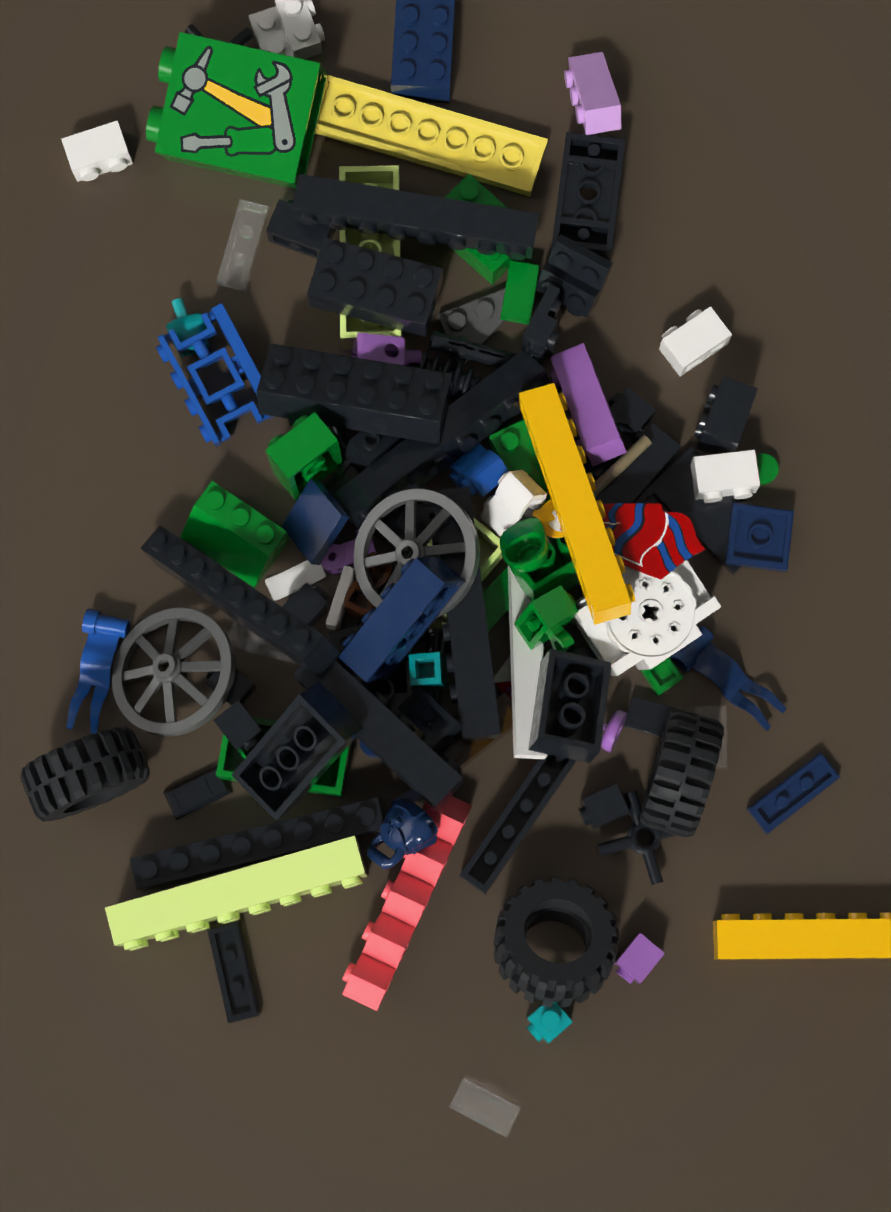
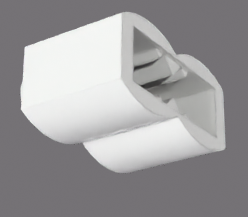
[481,470,547,538]

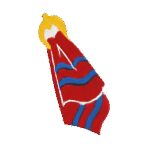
[532,500,706,580]

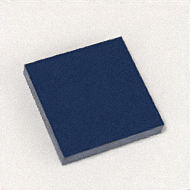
[281,478,349,565]
[725,502,794,572]

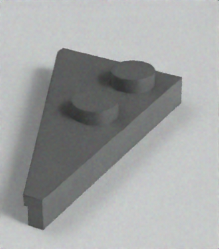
[437,284,537,368]

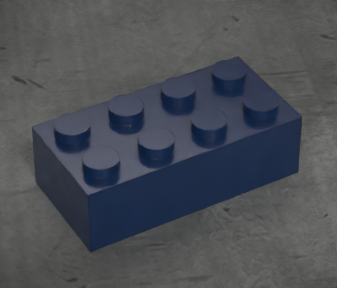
[391,0,456,103]
[339,556,465,682]

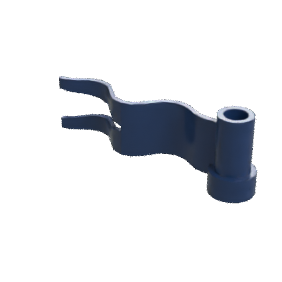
[670,626,787,731]

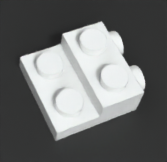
[248,0,325,59]

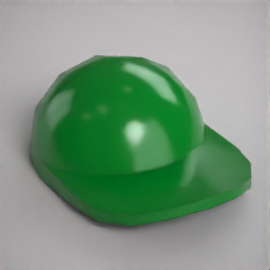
[500,517,549,573]

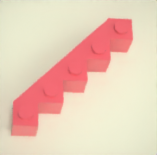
[342,796,473,1011]

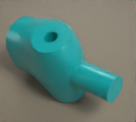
[166,298,209,357]

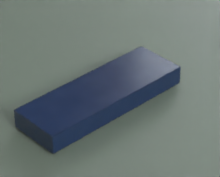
[747,753,840,834]

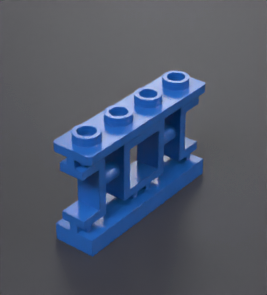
[156,303,275,447]

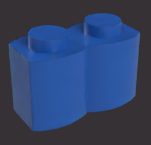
[448,443,509,498]

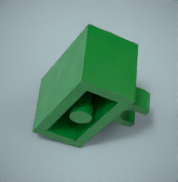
[514,585,578,652]

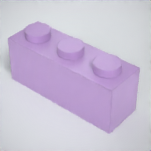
[564,52,621,135]

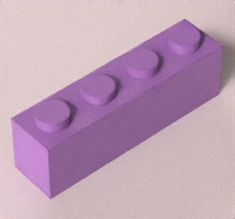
[549,343,627,466]

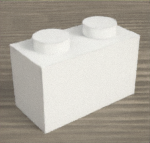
[61,120,133,182]
[659,306,732,377]
[690,450,760,503]

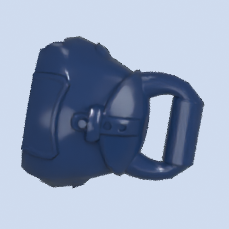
[367,798,438,870]

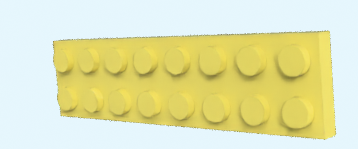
[315,75,548,196]

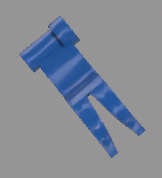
[66,608,130,734]

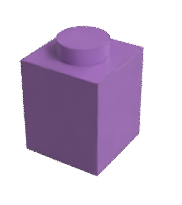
[614,933,665,984]

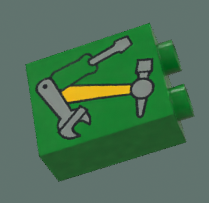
[146,32,328,189]

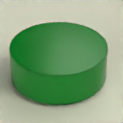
[756,453,779,485]

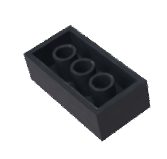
[307,237,443,337]
[232,681,364,821]

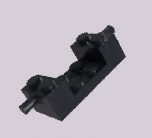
[551,132,625,261]

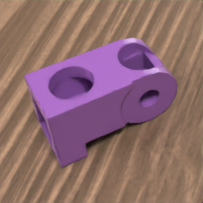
[321,529,376,575]

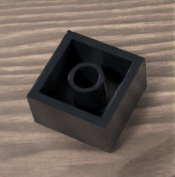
[694,376,758,454]

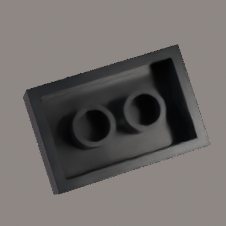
[528,649,611,763]

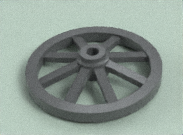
[353,489,480,617]
[112,608,236,737]

